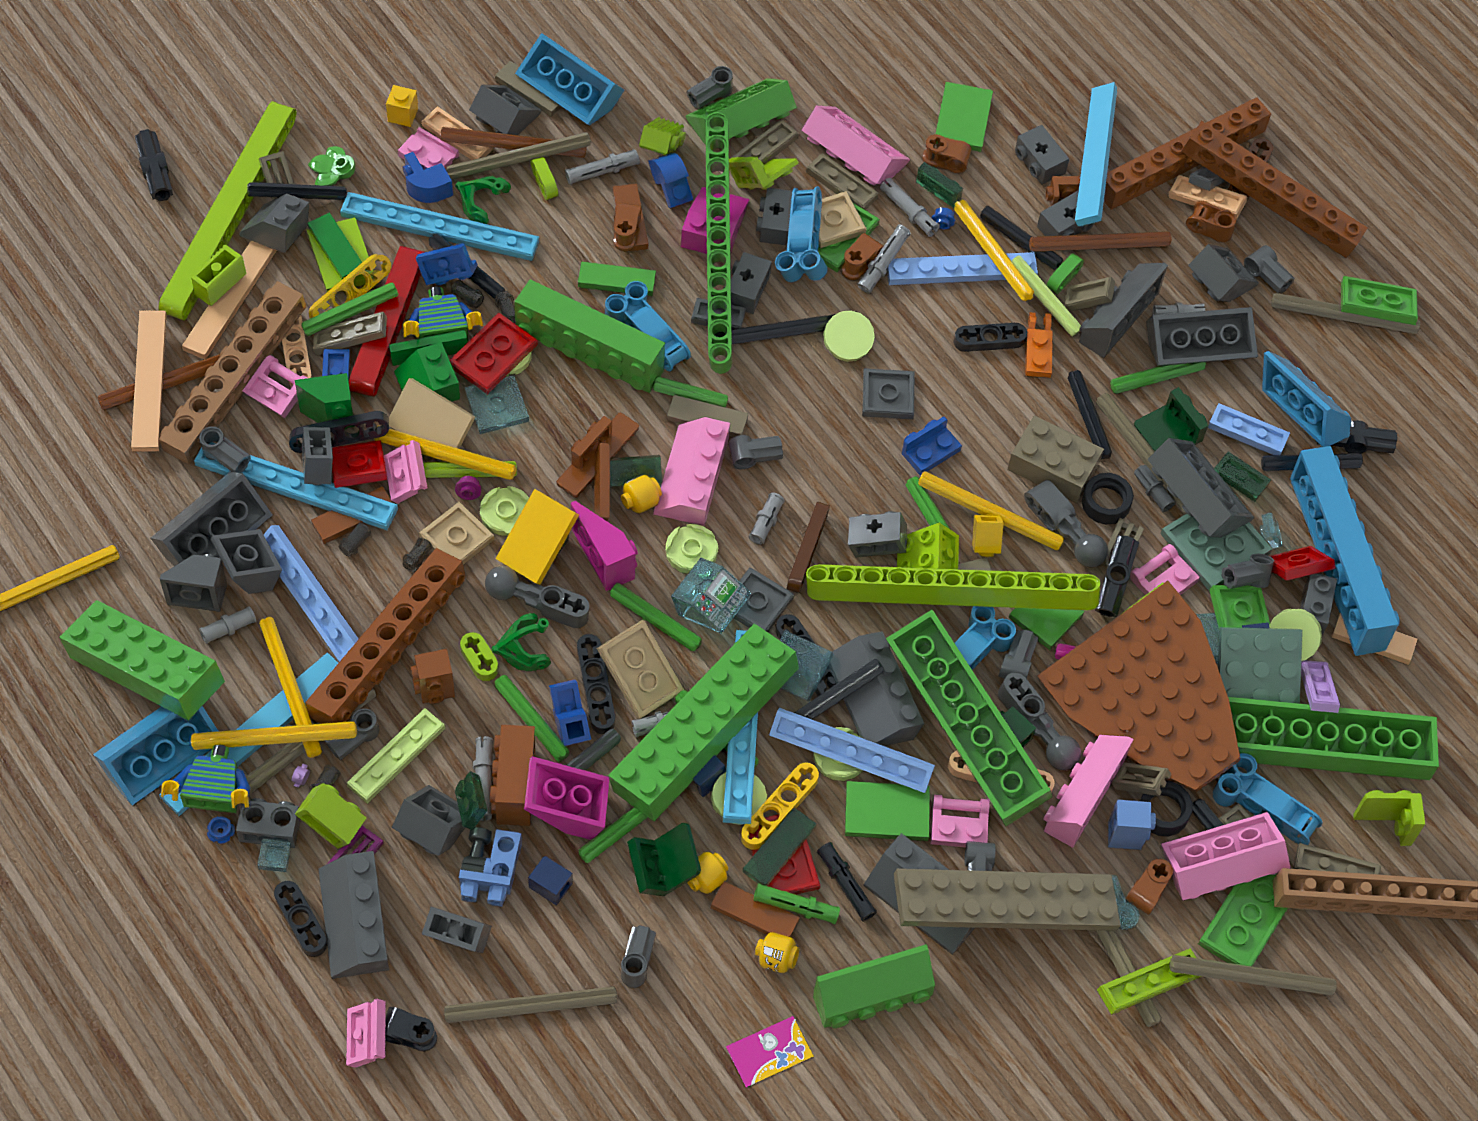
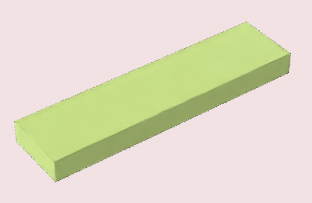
[347,708,445,804]

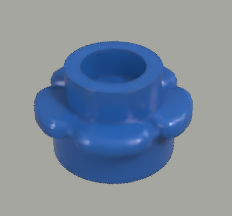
[931,208,956,229]
[207,816,235,844]

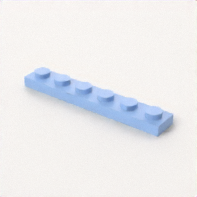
[887,252,1038,285]
[264,525,358,662]
[769,708,935,793]

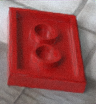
[449,313,538,395]
[744,810,821,895]

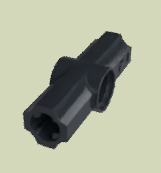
[135,129,173,202]
[1315,420,1397,454]
[1095,536,1139,618]

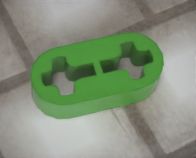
[1046,253,1084,294]

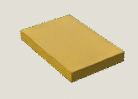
[495,489,579,585]

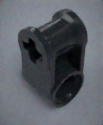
[385,1007,437,1052]

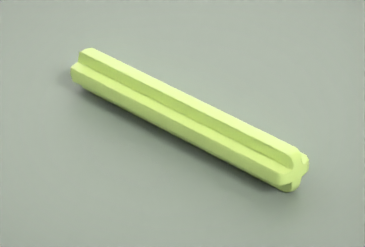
[1012,255,1081,336]

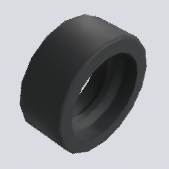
[1082,473,1134,525]
[1140,781,1193,837]

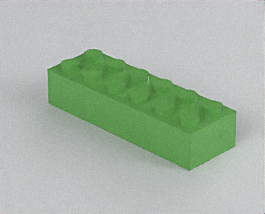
[514,279,665,393]
[59,600,225,720]

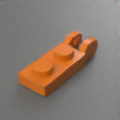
[1025,312,1052,378]

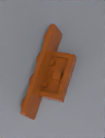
[556,412,639,498]

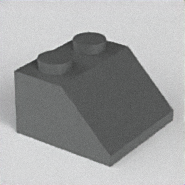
[469,85,542,135]
[240,194,309,253]
[1188,244,1259,302]
[211,529,282,594]
[160,554,227,612]
[392,785,474,856]

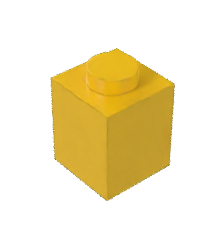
[386,85,418,127]
[972,515,1003,557]

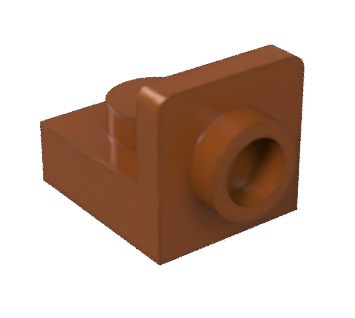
[1046,176,1081,206]

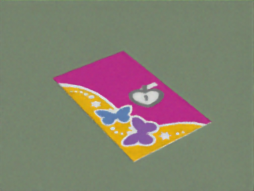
[726,1016,814,1087]

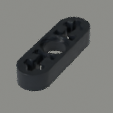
[954,322,1027,352]
[274,881,327,957]

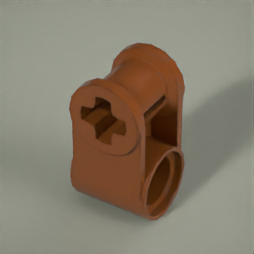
[922,134,971,173]
[1186,201,1237,242]
[613,202,642,251]
[841,233,884,280]
[1125,859,1173,915]

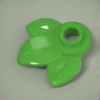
[308,146,355,186]

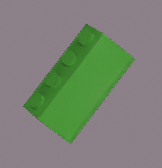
[685,78,797,144]
[813,944,935,1028]

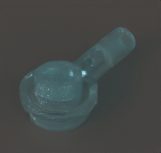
[1112,875,1139,930]

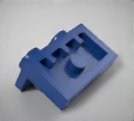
[416,243,478,285]
[902,416,962,476]

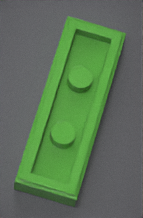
[578,262,656,296]

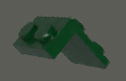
[1134,387,1209,451]
[627,823,701,897]

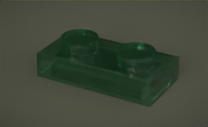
[916,162,963,208]
[1214,451,1271,502]
[610,455,662,487]
[455,771,488,830]

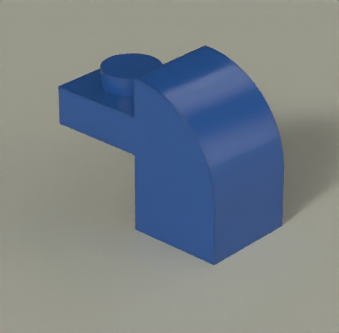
[402,152,453,203]
[648,153,694,208]
[549,679,591,746]

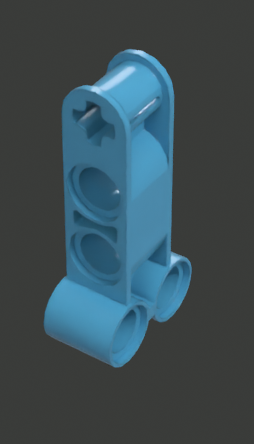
[775,187,827,282]
[605,281,691,371]
[955,606,1016,670]
[1212,753,1323,845]

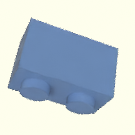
[1108,800,1156,850]

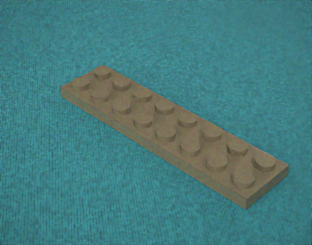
[894,869,1121,931]

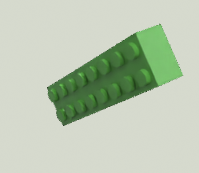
[886,610,1053,827]
[608,623,799,821]
[1228,697,1439,780]

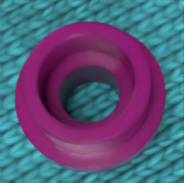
[455,476,482,500]

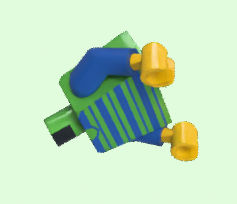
[403,287,483,341]
[161,745,251,813]

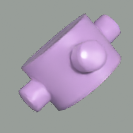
[292,764,310,788]

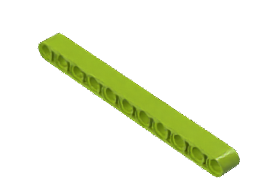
[158,101,297,320]
[806,565,1100,610]

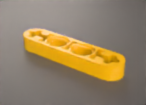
[309,254,391,318]
[741,763,819,850]

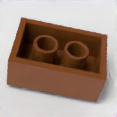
[490,725,536,826]

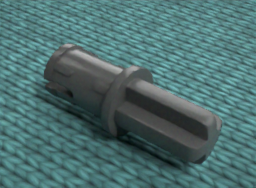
[1134,465,1176,512]

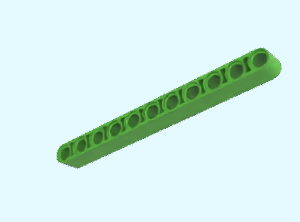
[705,112,732,374]

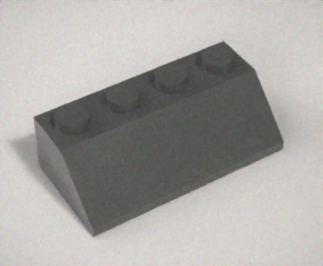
[1079,263,1168,358]
[1146,307,1258,366]
[1147,438,1254,538]
[151,471,273,566]
[825,631,924,746]
[864,833,975,955]
[319,851,389,979]

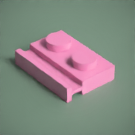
[398,127,459,170]
[384,440,427,504]
[346,999,386,1068]

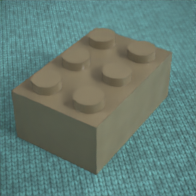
[1007,415,1104,503]

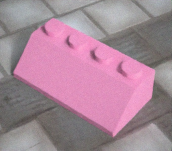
[801,106,910,185]
[653,417,730,526]
[1043,735,1134,848]
[1161,812,1290,900]

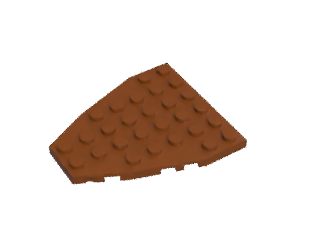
[1037,580,1241,792]

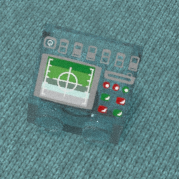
[671,558,751,634]

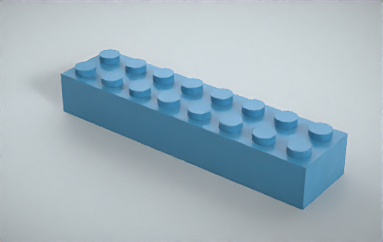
[1290,446,1399,656]

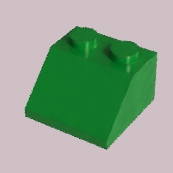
[394,342,460,402]
[295,373,355,430]

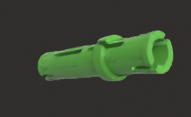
[753,883,840,924]

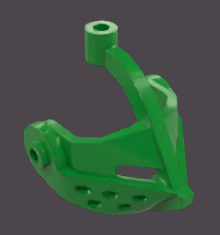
[455,176,511,224]
[491,613,551,672]

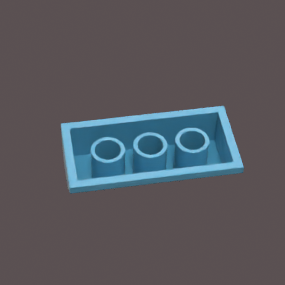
[515,33,625,126]
[1262,351,1351,447]
[93,706,218,805]

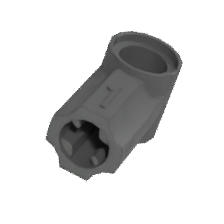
[687,66,733,109]
[1244,245,1295,293]
[199,426,251,473]
[729,435,783,469]
[1221,553,1274,589]
[998,629,1038,679]
[325,708,379,760]
[964,841,996,871]
[621,925,656,988]

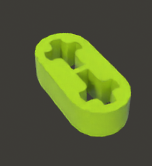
[530,157,559,200]
[460,632,498,681]

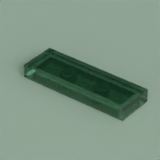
[742,808,816,886]

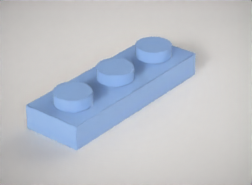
[1208,403,1290,455]

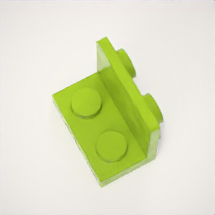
[729,157,799,190]
[897,522,959,569]
[1353,790,1425,846]

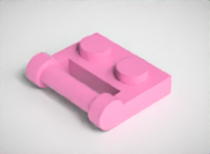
[242,355,307,418]
[1130,544,1200,595]
[931,794,990,847]

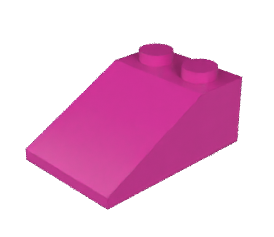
[681,187,749,254]
[571,501,638,591]
[524,756,609,840]

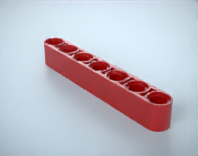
[349,246,425,397]

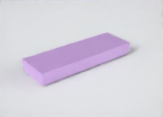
[1301,660,1340,713]

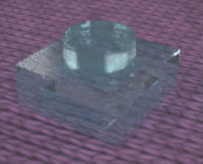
[1260,512,1283,548]
[257,839,292,872]

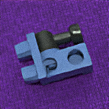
[459,827,522,907]

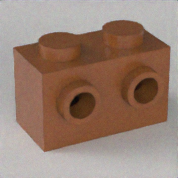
[410,649,455,704]

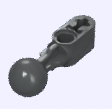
[1024,480,1108,568]
[485,566,589,628]
[998,673,1081,770]

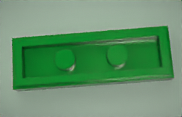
[307,212,362,280]
[389,330,467,366]

